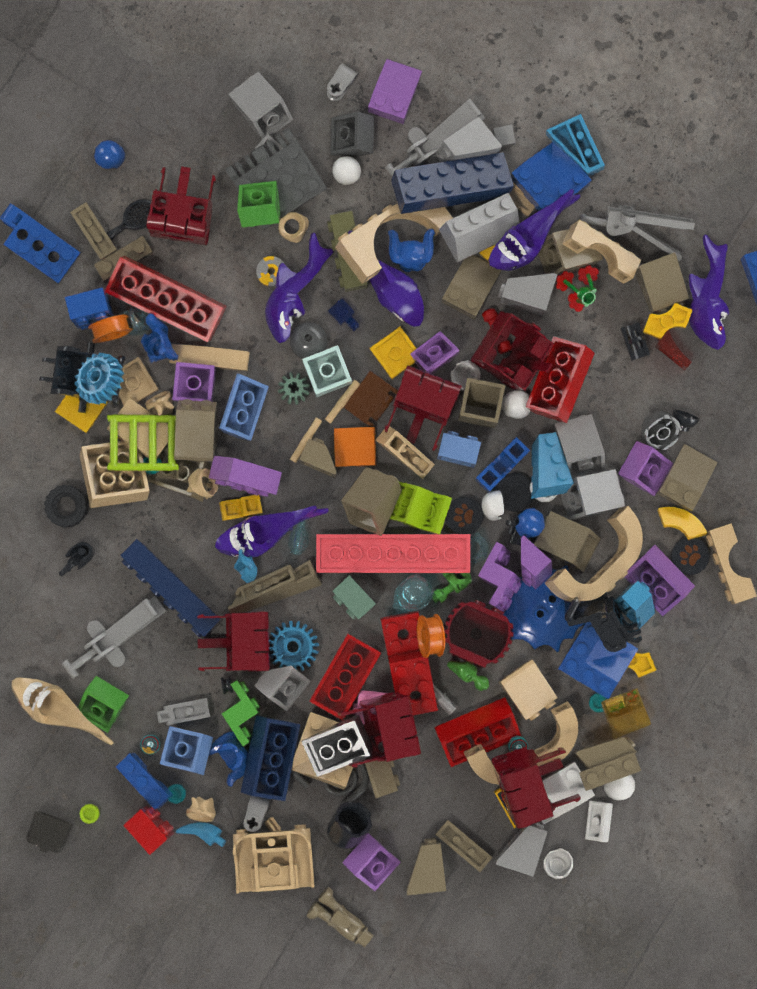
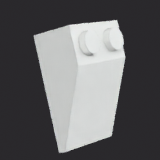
[542,761,595,825]

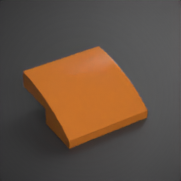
[334,427,376,467]

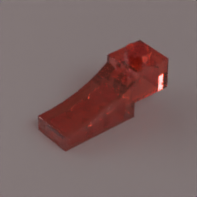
[655,330,692,371]

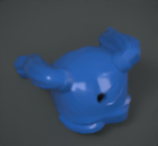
[388,229,435,272]
[141,313,179,364]
[209,732,248,787]

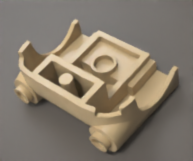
[233,824,315,893]

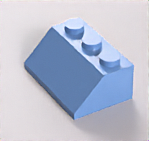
[219,374,269,441]

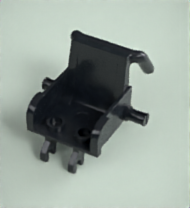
[39,342,126,413]
[564,580,642,652]

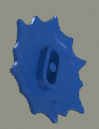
[503,565,585,652]

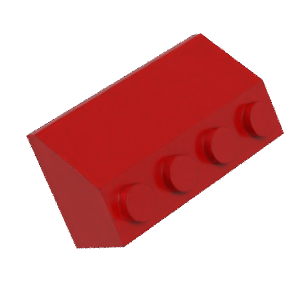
[434,697,522,767]

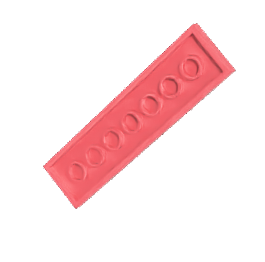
[316,534,471,573]

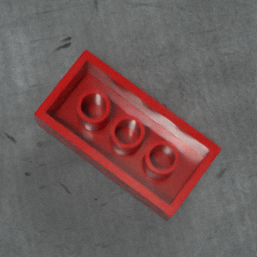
[525,336,595,423]
[309,634,381,721]
[123,805,175,855]

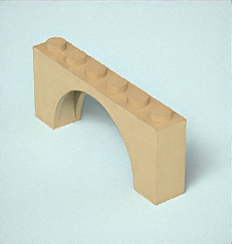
[335,201,453,284]

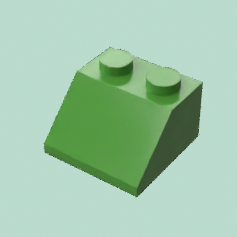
[237,181,280,227]
[78,676,129,733]

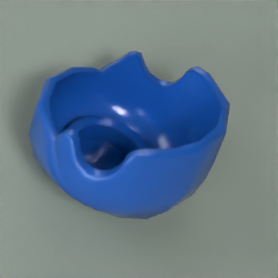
[94,140,125,169]
[516,508,545,538]

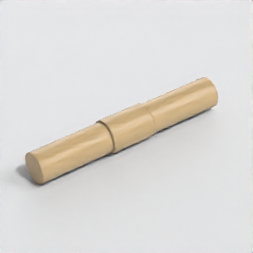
[325,380,360,424]
[290,417,322,463]

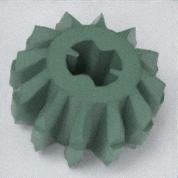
[278,372,310,405]

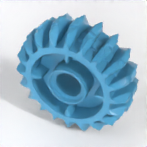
[74,353,125,405]
[269,621,319,671]

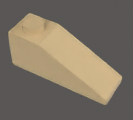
[375,427,435,479]

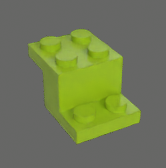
[389,482,452,535]

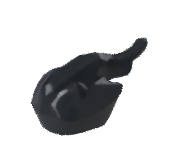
[59,542,94,576]

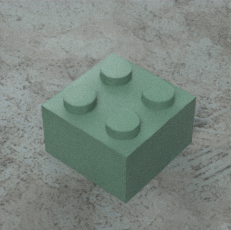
[332,575,376,620]

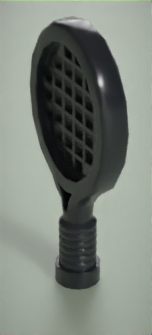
[106,199,151,240]

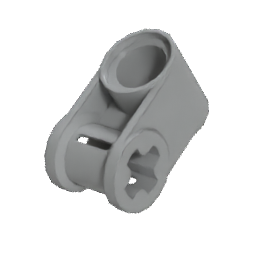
[327,63,358,102]
[244,796,271,832]

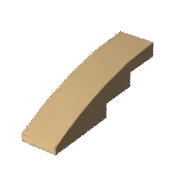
[169,344,250,371]

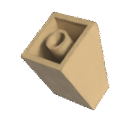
[499,659,558,721]

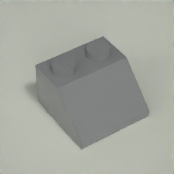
[255,666,311,711]

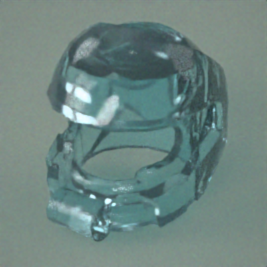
[392,574,434,614]

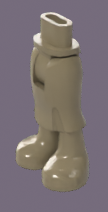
[306,886,374,948]

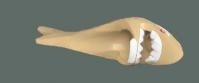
[12,678,113,745]

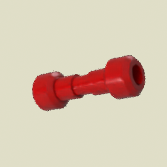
[482,308,512,354]

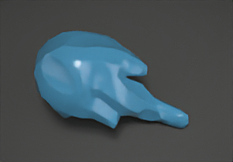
[234,549,257,583]

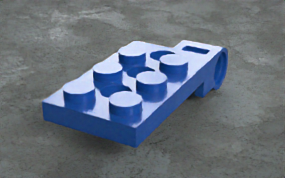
[0,203,80,284]

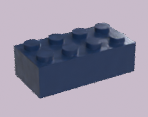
[241,716,301,801]

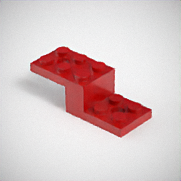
[380,611,438,715]

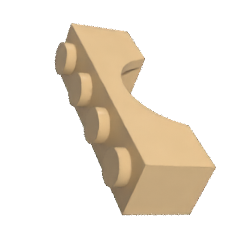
[562,219,641,284]
[706,523,757,604]

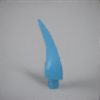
[175,822,226,847]

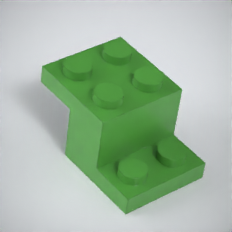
[222,680,261,746]

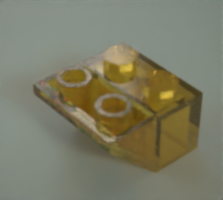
[601,688,652,738]

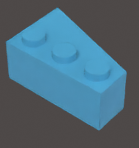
[546,114,605,176]
[531,432,573,499]
[615,581,655,629]

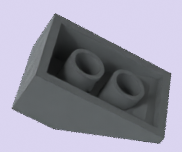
[301,715,374,777]

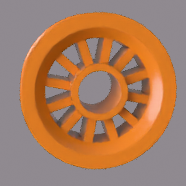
[88,315,133,343]
[417,614,445,658]

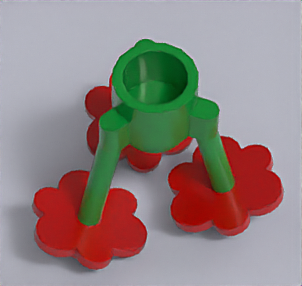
[555,265,599,312]

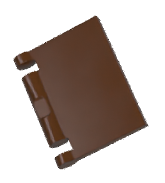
[343,371,398,427]

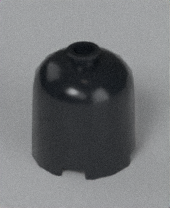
[327,801,372,849]

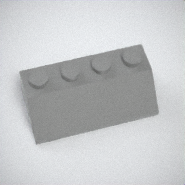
[439,193,519,263]

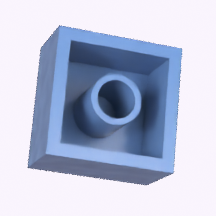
[437,431,481,468]
[160,726,213,775]

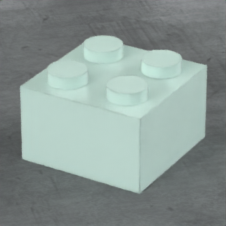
[302,345,352,397]

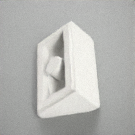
[585,800,613,842]

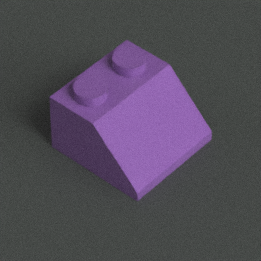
[410,331,459,374]
[172,362,216,402]
[618,441,673,496]
[521,535,552,589]
[342,834,401,891]

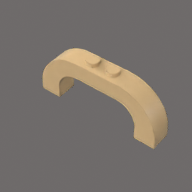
[545,506,643,602]
[464,701,578,785]

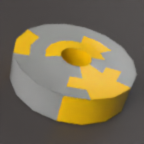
[256,256,284,287]

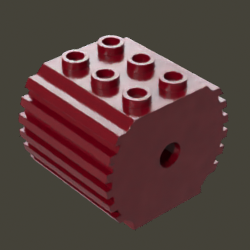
[444,600,514,668]

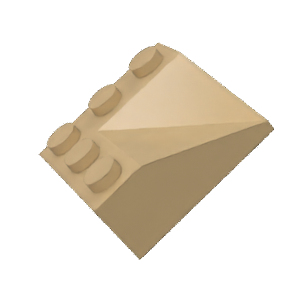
[80,441,150,508]
[291,712,353,789]

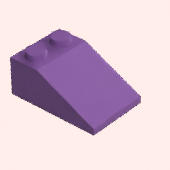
[368,59,422,124]

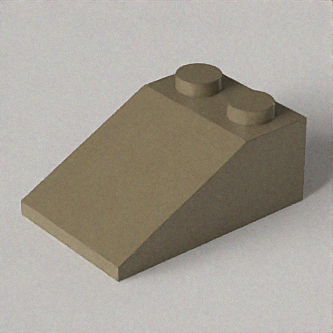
[442,255,502,320]
[656,444,718,512]
[147,447,212,502]

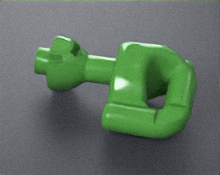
[431,573,472,604]
[447,661,489,691]

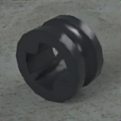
[221,676,233,694]

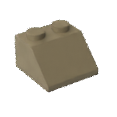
[299,437,337,478]
[364,758,400,798]

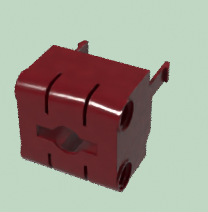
[147,166,216,246]
[470,311,554,391]
[385,365,462,451]
[197,612,270,672]
[338,692,421,768]
[491,747,581,828]

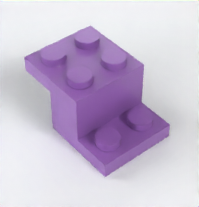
[478,542,521,612]

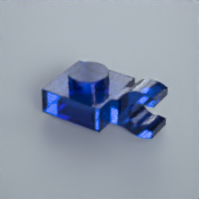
[328,298,360,331]

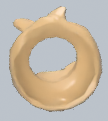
[278,212,309,243]
[145,391,174,416]
[187,468,218,499]
[186,797,216,822]

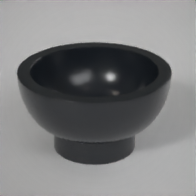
[672,410,700,432]

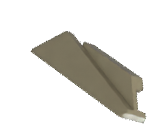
[228,560,322,613]

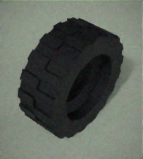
[44,485,88,528]

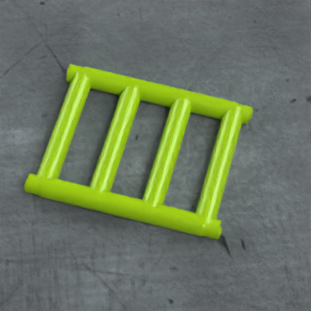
[107,414,179,471]

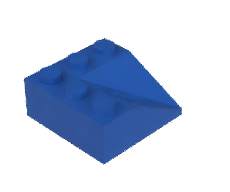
[511,142,592,211]
[558,622,638,699]

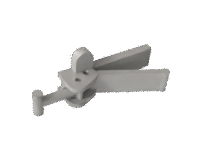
[385,99,485,176]
[579,205,695,261]
[62,596,167,679]

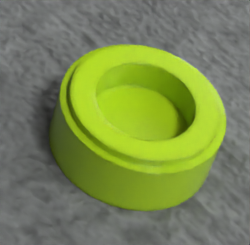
[80,804,100,824]

